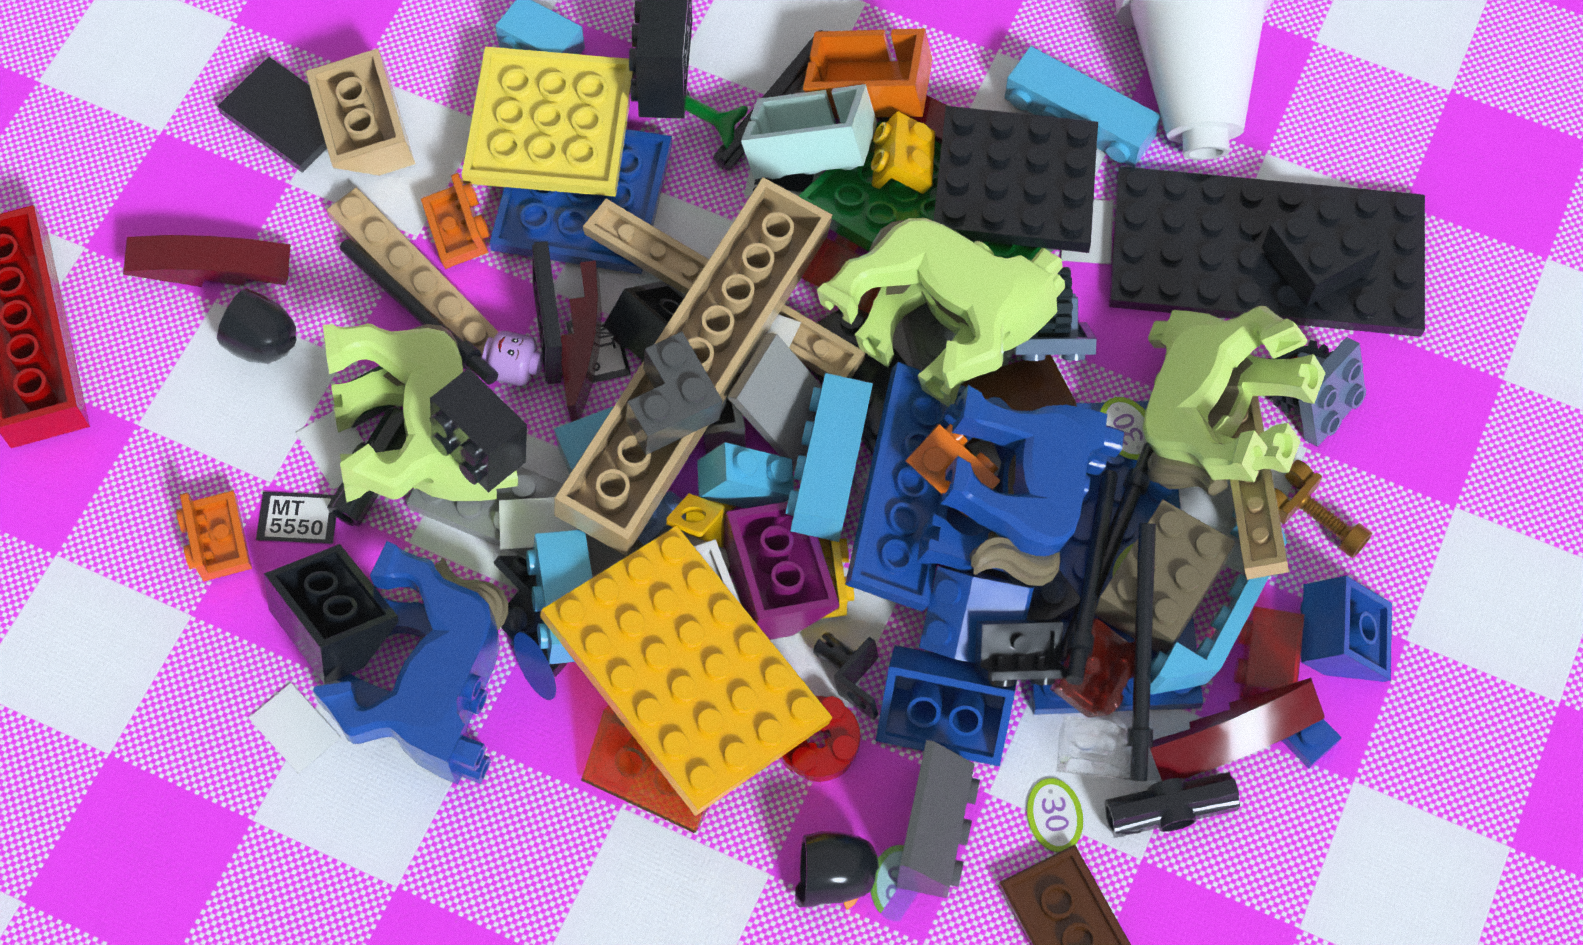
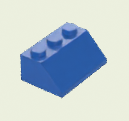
[875,645,1017,767]

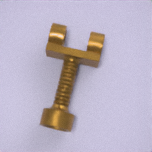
[1275,460,1373,559]

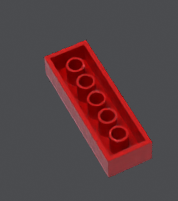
[0,205,90,448]

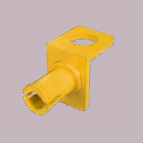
[666,493,736,548]

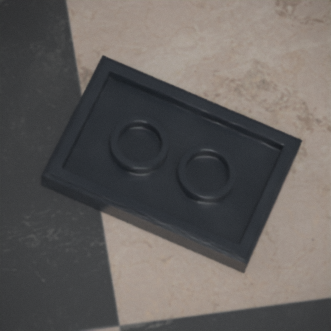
[217,57,327,173]
[532,241,562,384]

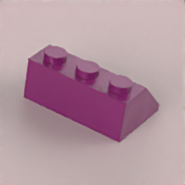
[724,501,839,640]

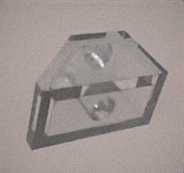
[1056,716,1131,780]

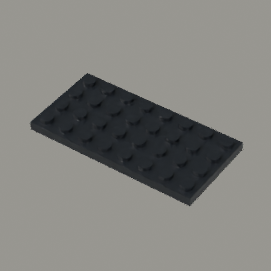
[1109,166,1425,337]

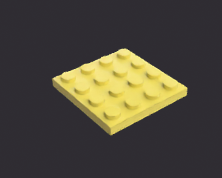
[461,47,634,197]

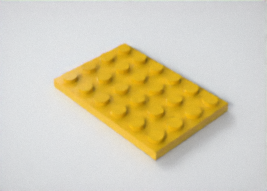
[540,526,832,816]

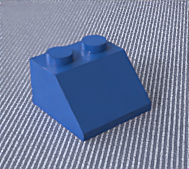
[919,566,1034,663]
[1299,575,1392,682]

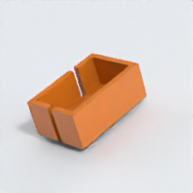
[803,28,933,118]

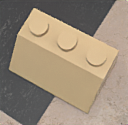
[305,48,416,176]

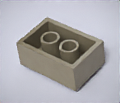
[1095,500,1236,654]

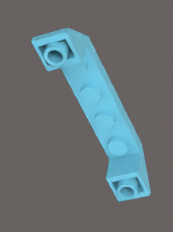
[1150,509,1287,695]

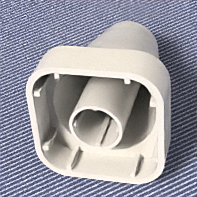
[1115,0,1274,160]

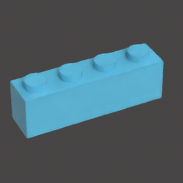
[1004,46,1161,168]
[786,373,873,542]

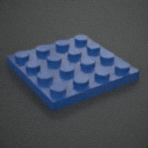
[489,129,672,275]

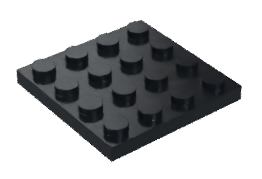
[933,106,1098,253]

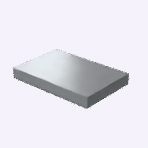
[727,333,822,471]

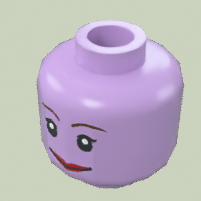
[482,331,543,386]

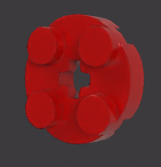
[780,696,861,782]

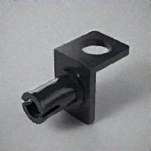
[813,632,879,720]

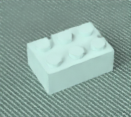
[741,84,877,179]

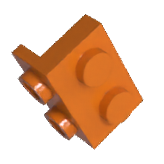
[421,173,490,269]
[905,424,1001,517]
[176,490,252,581]

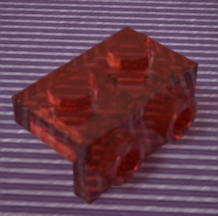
[1050,618,1135,718]

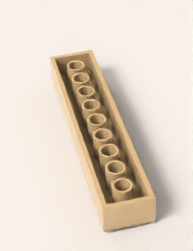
[554,177,832,556]

